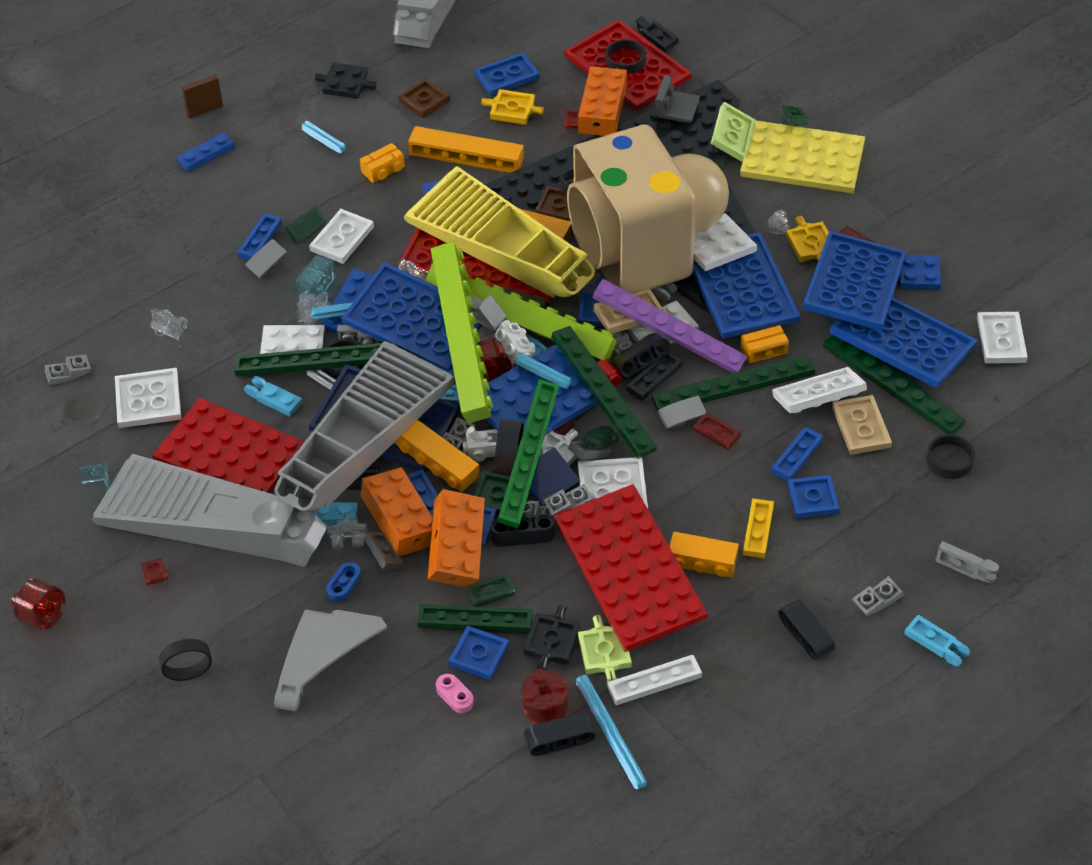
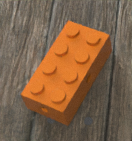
[578,67,627,136]
[361,467,433,556]
[428,489,485,589]

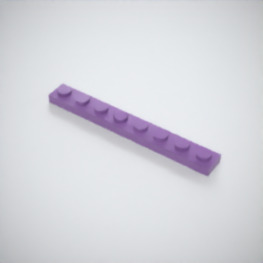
[592,279,747,373]

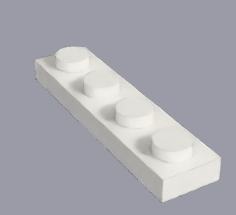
[607,655,702,705]

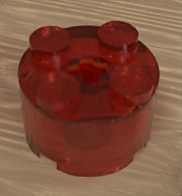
[477,336,512,382]
[11,578,66,630]
[521,669,568,724]

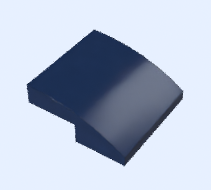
[530,447,580,506]

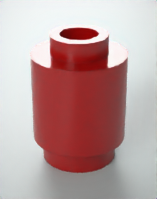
[597,360,622,388]

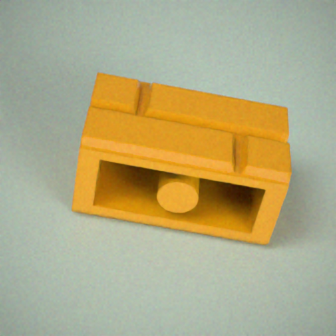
[360,143,405,183]
[740,325,789,364]

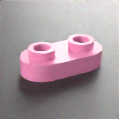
[436,674,474,713]

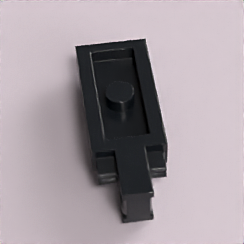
[636,16,679,53]

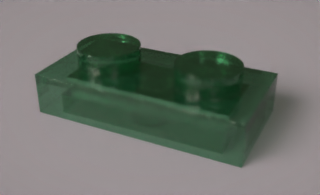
[780,105,808,127]
[284,206,326,243]
[581,425,620,450]
[465,573,515,607]

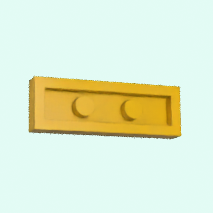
[743,498,774,559]

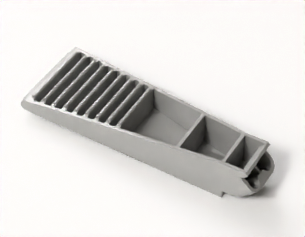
[393,0,456,48]
[275,341,455,512]
[92,454,327,567]

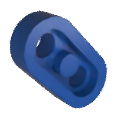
[326,562,361,602]

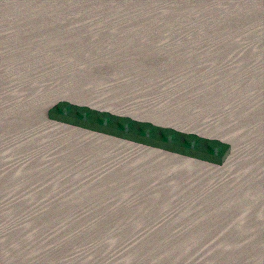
[551,326,657,459]
[823,335,965,434]
[234,342,398,376]
[652,355,815,412]

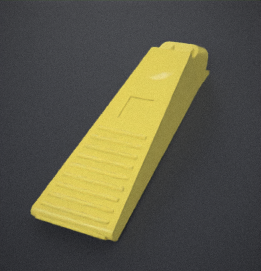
[404,166,595,298]

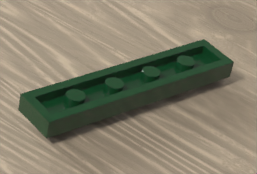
[417,604,532,633]

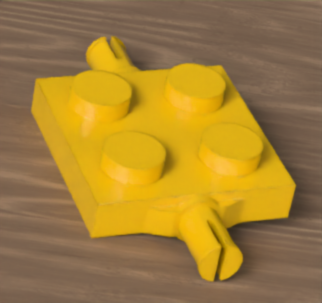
[481,89,544,125]
[786,216,829,263]

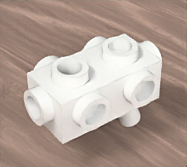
[494,320,535,370]
[462,426,498,462]

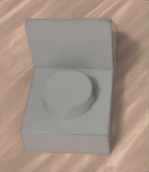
[471,295,506,331]

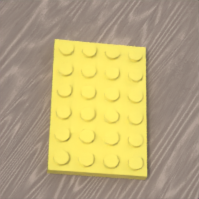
[740,121,865,194]

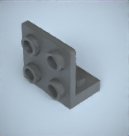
[655,75,700,123]

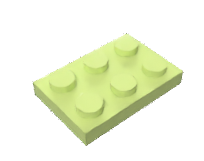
[711,102,756,162]

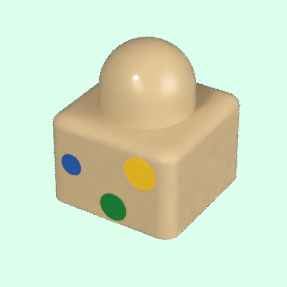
[567,124,729,294]

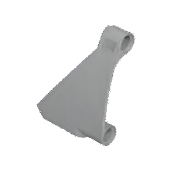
[274,609,387,712]

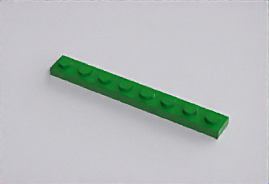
[497,379,559,528]

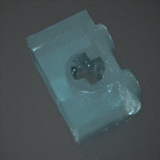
[296,254,336,303]

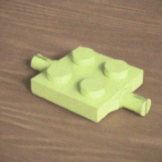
[578,615,632,682]

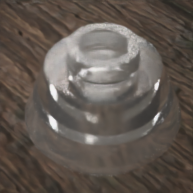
[765,210,790,235]

